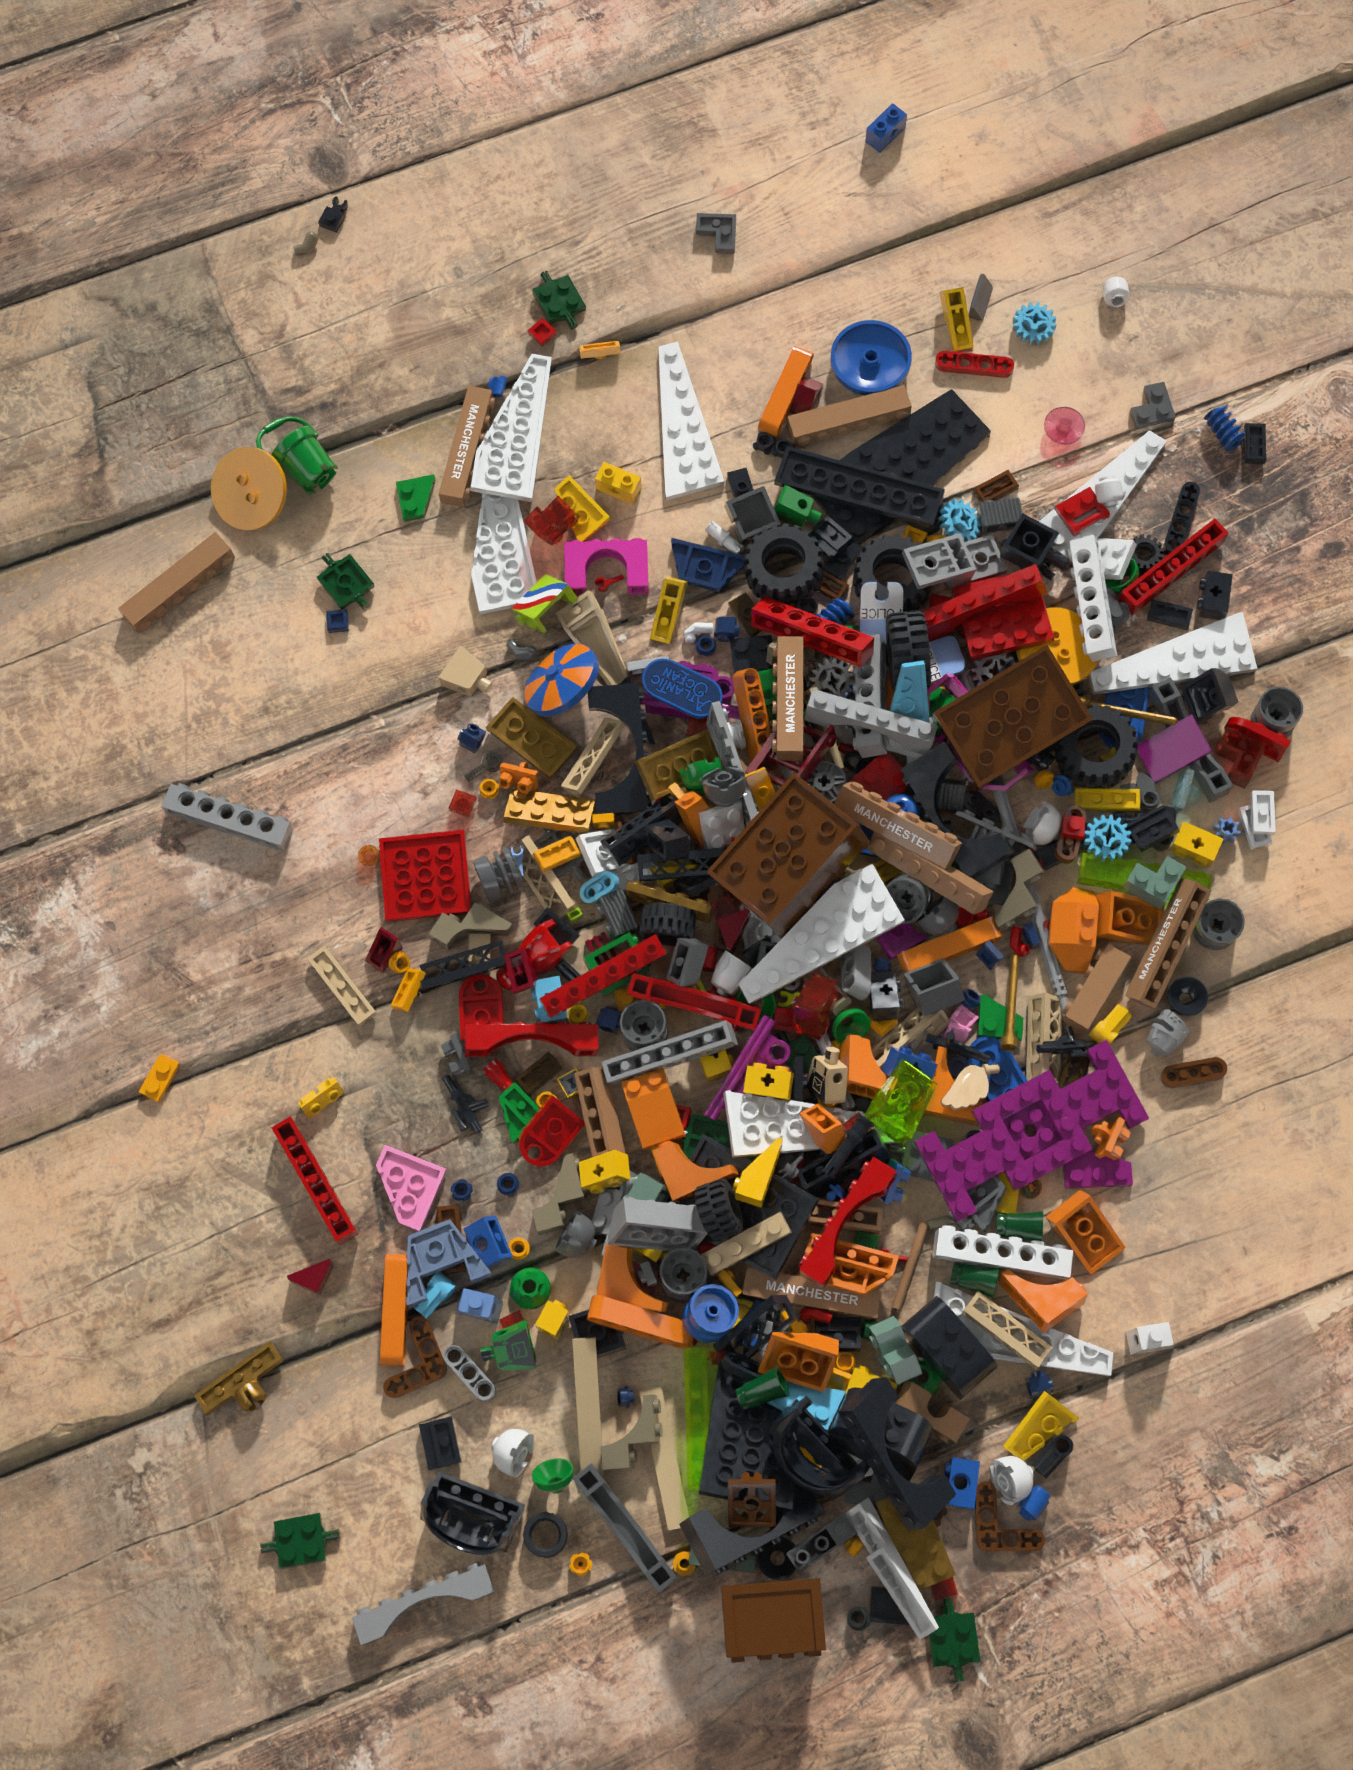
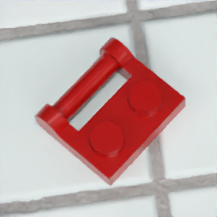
[1054,487,1110,537]

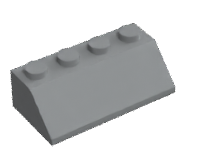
[607,1197,707,1251]

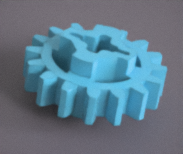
[1012,302,1057,345]
[938,499,981,542]
[1084,815,1131,862]

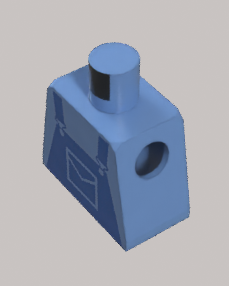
[456,1289,503,1324]

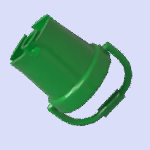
[256,417,338,495]

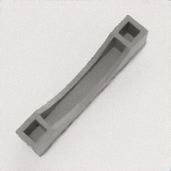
[804,689,937,755]
[352,1562,496,1645]

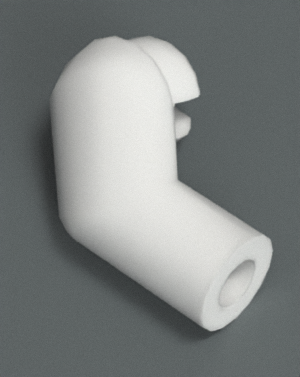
[683,622,713,643]

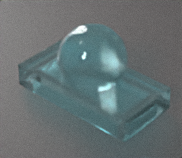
[1170,768,1202,813]

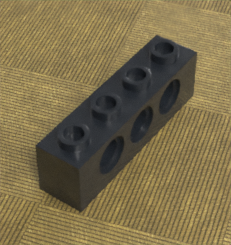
[797,1129,891,1198]

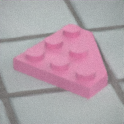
[376,1145,447,1231]

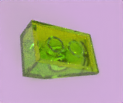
[864,1059,937,1144]

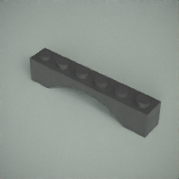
[1148,677,1233,803]
[572,1463,677,1593]

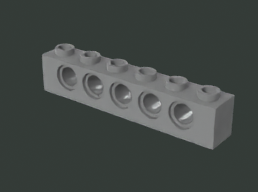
[853,634,887,758]
[161,784,293,852]
[602,1020,738,1086]

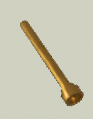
[1078,695,1178,725]
[1000,953,1019,1052]

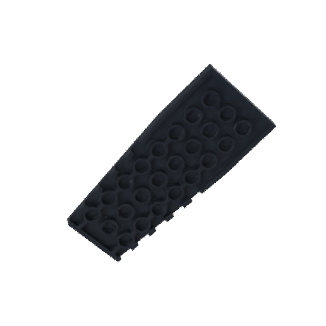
[810,389,991,545]

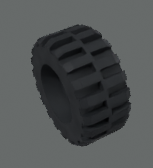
[744,524,824,606]
[853,534,933,612]
[886,610,931,692]
[1054,704,1138,789]

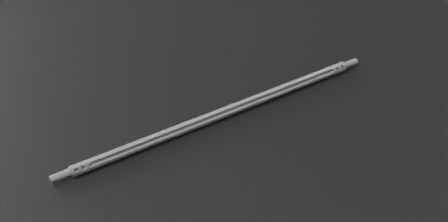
[957,640,1068,1018]

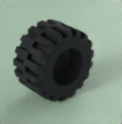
[639,903,696,946]
[695,1178,743,1241]

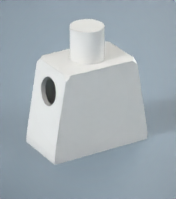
[1126,1322,1174,1355]

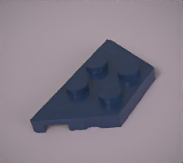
[671,538,744,592]

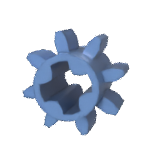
[1213,817,1241,844]

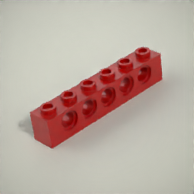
[1118,518,1229,616]
[751,596,874,668]
[539,934,666,1019]
[271,1116,359,1246]

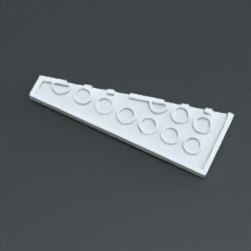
[658,341,724,500]
[1039,431,1167,564]

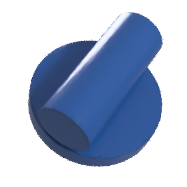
[488,376,507,397]
[1052,773,1075,796]
[827,1184,846,1202]

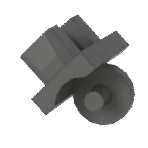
[440,1033,477,1076]

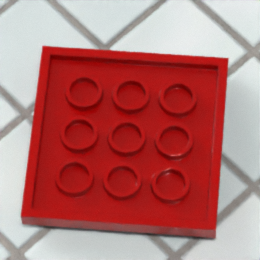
[953,574,1054,661]
[379,829,472,922]

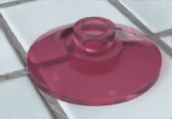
[1044,407,1085,445]

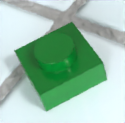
[854,1231,880,1250]

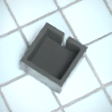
[724,486,780,544]
[904,958,965,1016]

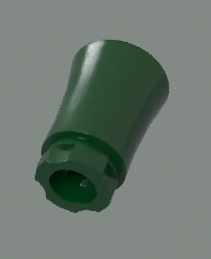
[997,1211,1043,1242]
[950,1262,1000,1299]
[736,1366,790,1410]

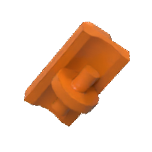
[499,762,538,794]
[1092,1117,1131,1160]

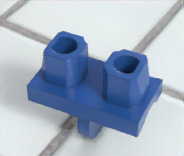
[879,1158,911,1205]

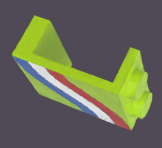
[511,574,578,633]

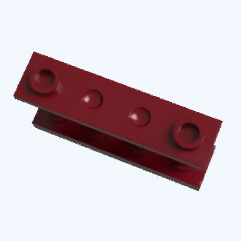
[745,723,837,787]

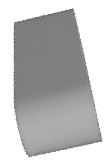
[841,944,871,1000]
[444,1345,496,1402]

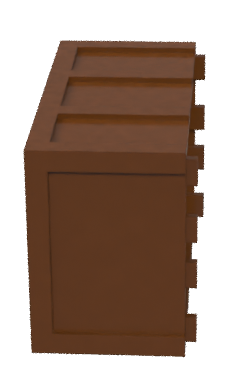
[932,645,1093,791]
[707,773,871,939]
[721,1578,826,1663]

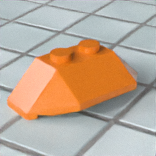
[1048,887,1099,974]
[805,1232,899,1296]

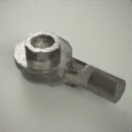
[464,751,503,783]

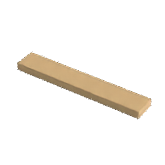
[572,1337,604,1477]
[639,1387,689,1531]

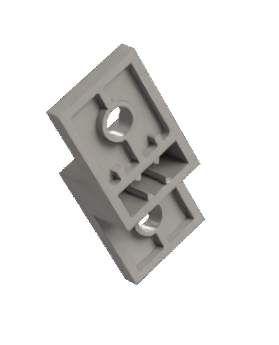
[902,533,1008,590]

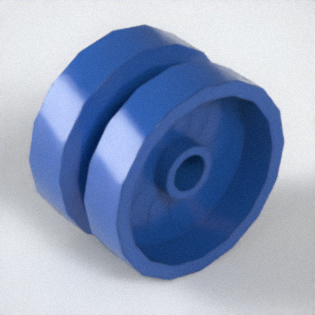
[682,1284,739,1343]

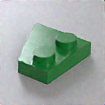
[499,1082,540,1144]

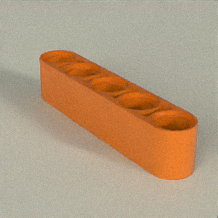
[758,346,814,437]
[732,668,777,771]
[897,917,1003,973]
[380,1254,408,1366]
[587,1295,694,1349]

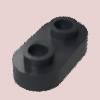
[963,791,1000,827]
[721,1351,763,1382]

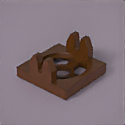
[728,1472,776,1527]

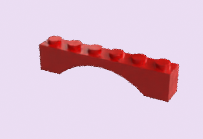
[921,564,1048,642]
[627,972,762,1030]
[464,1022,599,1057]
[798,1157,897,1290]

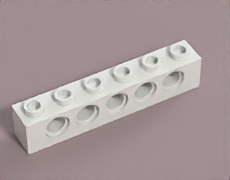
[1068,535,1117,662]
[932,1225,1073,1280]

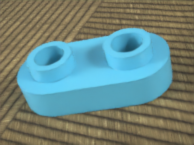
[580,871,619,904]

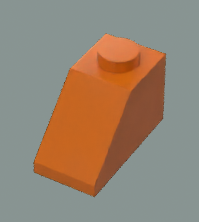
[800,1103,845,1154]

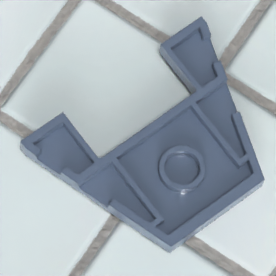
[406,1219,492,1308]

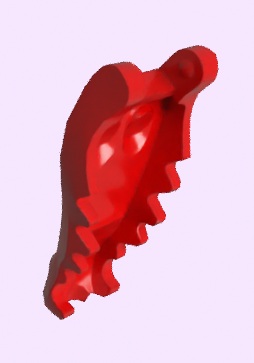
[496,919,574,991]

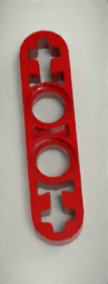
[935,351,1014,378]

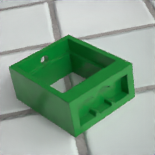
[583,932,651,997]

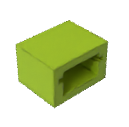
[567,907,583,924]

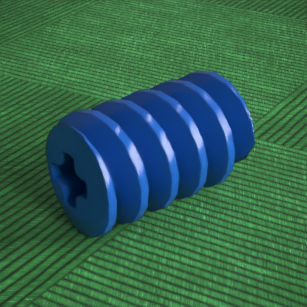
[1204,405,1246,452]
[816,598,855,625]

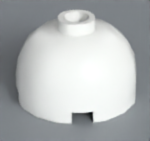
[1021,801,1062,845]
[491,1429,535,1477]
[989,1456,1034,1505]

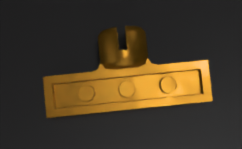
[194,1341,284,1416]

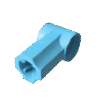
[412,1271,457,1319]

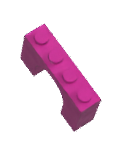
[564,538,649,596]

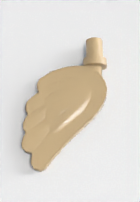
[940,1064,1000,1110]

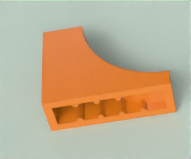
[675,791,713,849]
[840,1034,909,1105]
[924,1046,983,1126]
[653,1141,739,1203]
[596,1244,668,1312]
[998,1268,1088,1333]

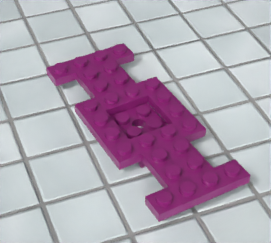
[913,1039,1149,1222]

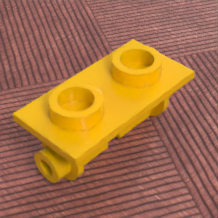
[298,1077,345,1119]

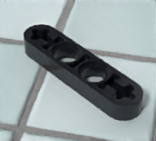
[1163,482,1200,555]

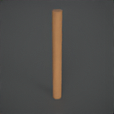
[891,1223,929,1311]

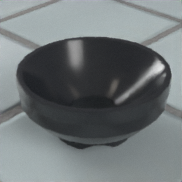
[1167,977,1208,1017]
[756,1536,796,1580]

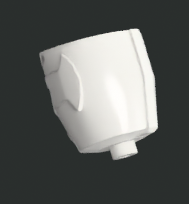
[711,950,752,996]

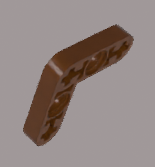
[383,1316,447,1399]
[975,1481,1045,1551]

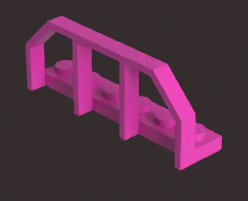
[927,673,1034,791]

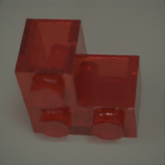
[523,496,580,546]
[1214,727,1267,789]
[792,973,839,1040]

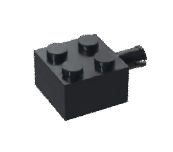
[1000,513,1069,571]
[568,1309,626,1358]

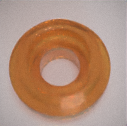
[358,845,380,866]

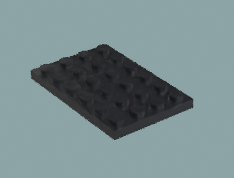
[666,1134,820,1280]
[698,1360,800,1512]

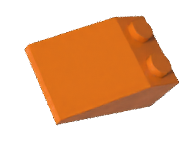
[1096,891,1165,945]
[621,1068,686,1150]
[1045,1190,1126,1275]
[758,1332,839,1393]

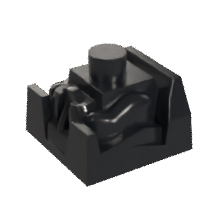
[1181,668,1239,724]

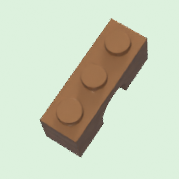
[894,1381,970,1444]

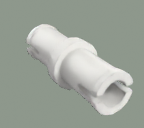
[705,521,745,554]

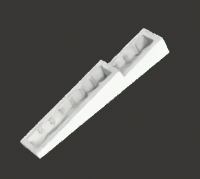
[845,1497,939,1640]

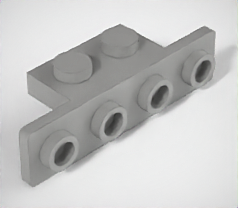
[955,809,1037,862]
[592,1171,639,1257]

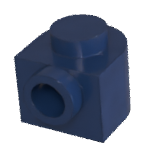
[714,616,740,642]
[457,723,486,753]
[596,1006,621,1034]
[1025,1370,1054,1401]

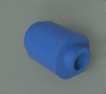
[1017,1485,1051,1521]

